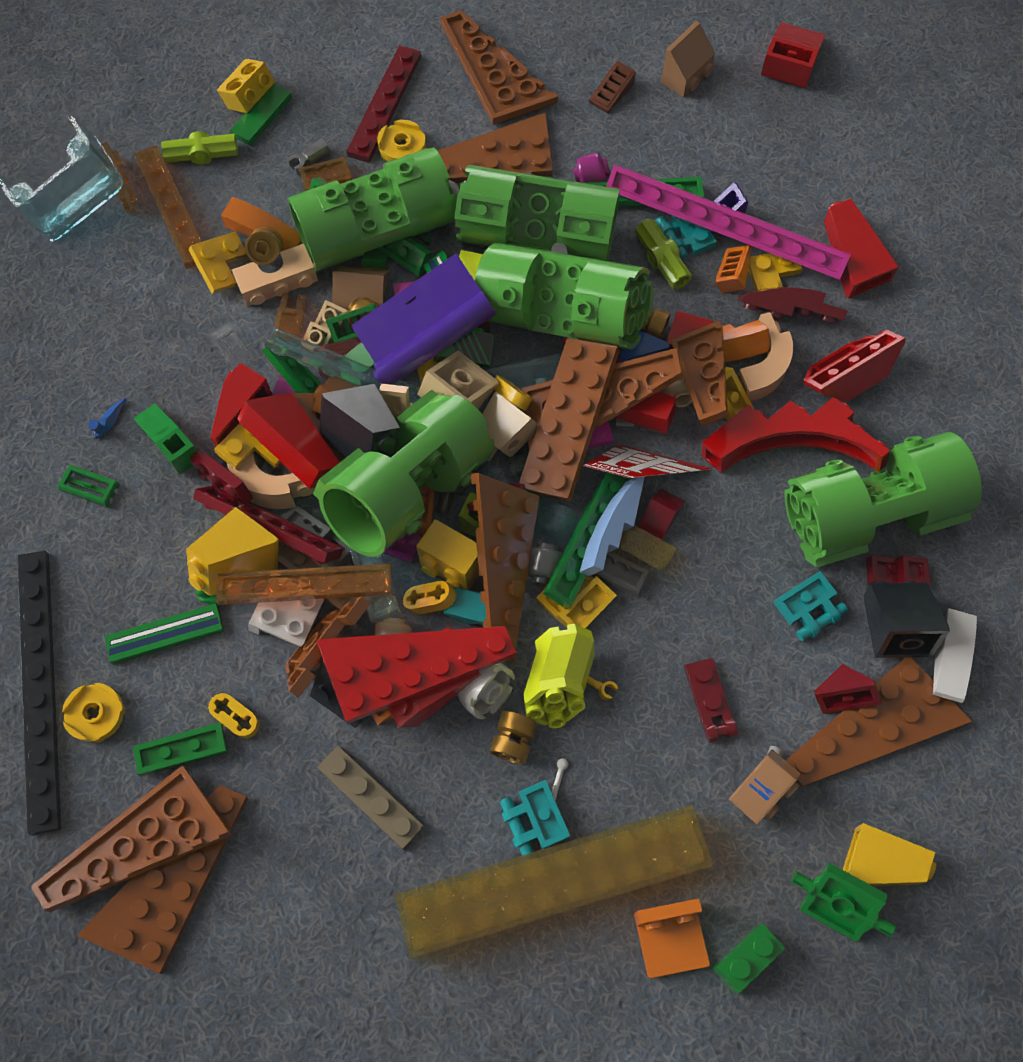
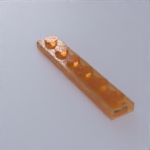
[134,145,202,269]
[216,563,392,605]

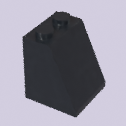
[319,384,400,458]
[863,581,950,658]

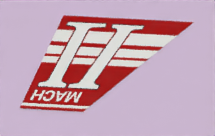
[583,444,712,478]

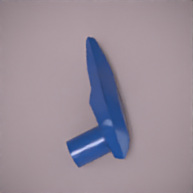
[88,398,127,439]

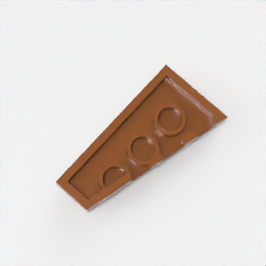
[671,320,728,426]

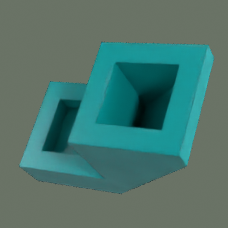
[443,587,486,626]

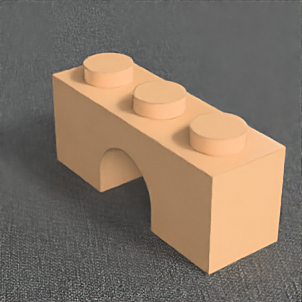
[232,244,318,307]

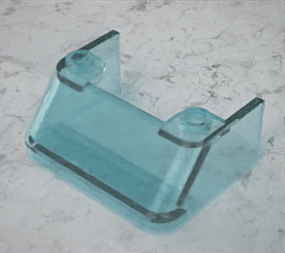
[0,114,123,241]

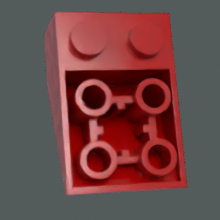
[761,22,825,88]

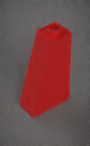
[824,198,898,299]
[237,392,340,489]

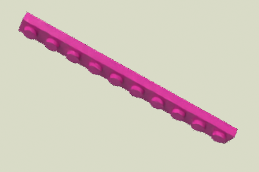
[606,164,851,280]

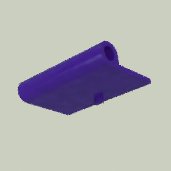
[352,254,497,385]

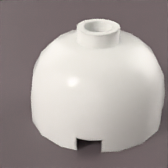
[458,663,515,719]

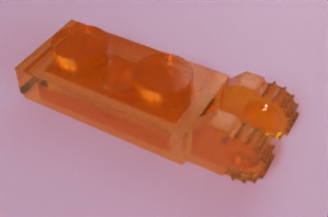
[271,293,306,355]

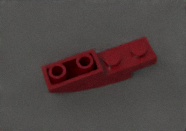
[738,287,848,324]

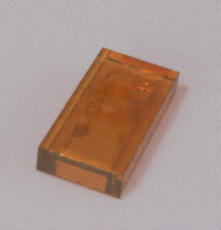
[298,156,352,191]

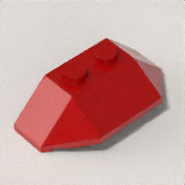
[804,330,905,402]

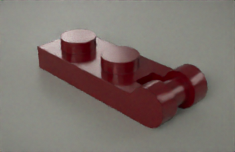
[190,451,254,506]
[684,658,738,743]

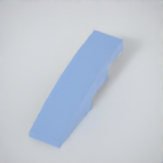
[580,477,644,576]

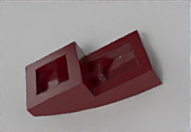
[866,555,930,585]

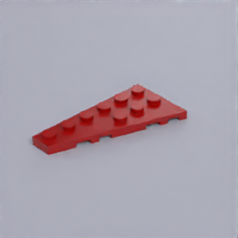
[316,626,517,724]

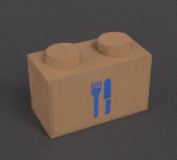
[729,749,800,824]

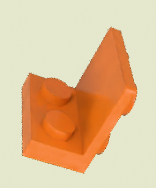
[634,899,710,978]

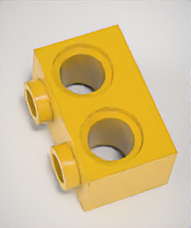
[217,59,275,113]

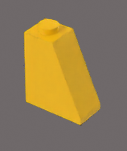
[843,823,936,886]

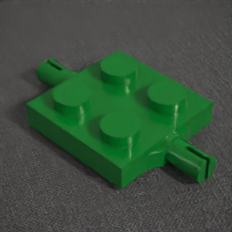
[791,863,896,942]

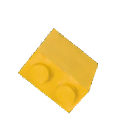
[186,507,279,596]

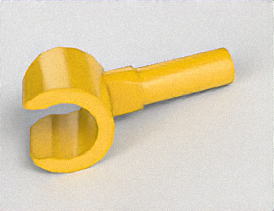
[587,676,618,700]

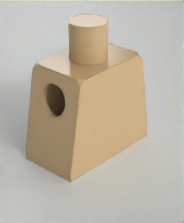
[482,392,538,461]

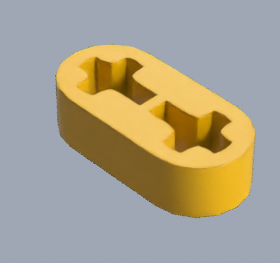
[494,375,533,411]
[403,581,456,615]
[208,693,259,739]

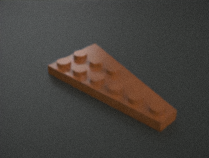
[440,10,558,125]
[522,348,683,451]
[785,657,972,788]
[77,785,248,974]

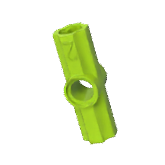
[161,131,239,165]
[635,218,692,290]

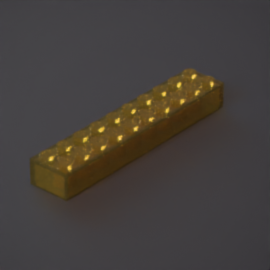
[394,805,713,960]

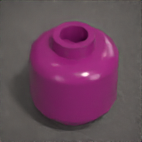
[573,152,610,183]

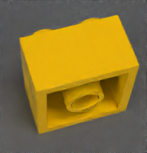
[416,519,479,591]

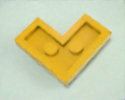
[189,231,247,294]
[748,253,802,290]
[214,423,281,470]

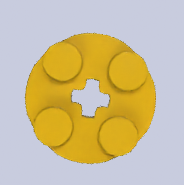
[377,120,426,162]
[62,683,125,743]

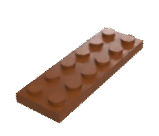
[519,338,620,502]

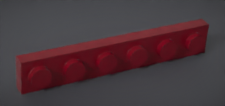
[346,45,421,163]
[193,485,343,564]

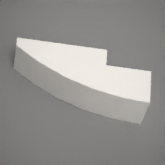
[933,608,977,703]

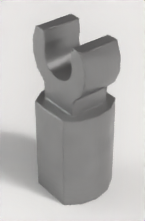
[287,138,331,175]

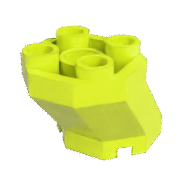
[524,624,595,729]

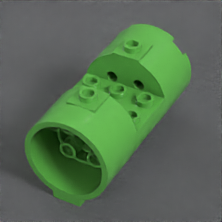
[287,147,457,272]
[454,164,620,261]
[475,243,655,350]
[313,390,494,557]
[785,432,982,567]

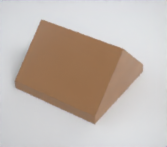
[332,265,390,310]

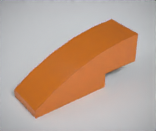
[221,196,302,252]
[723,320,770,362]

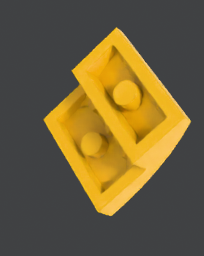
[535,575,617,628]

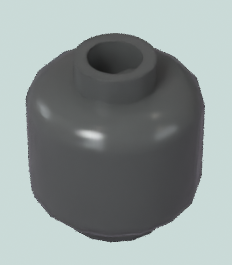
[527,543,563,586]

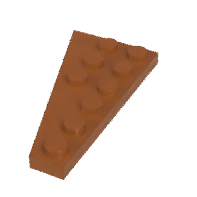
[437,113,553,183]
[471,473,539,662]
[31,765,233,913]

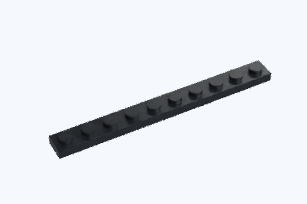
[18,550,61,835]

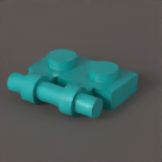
[655,215,717,260]
[773,571,848,641]
[499,780,571,858]

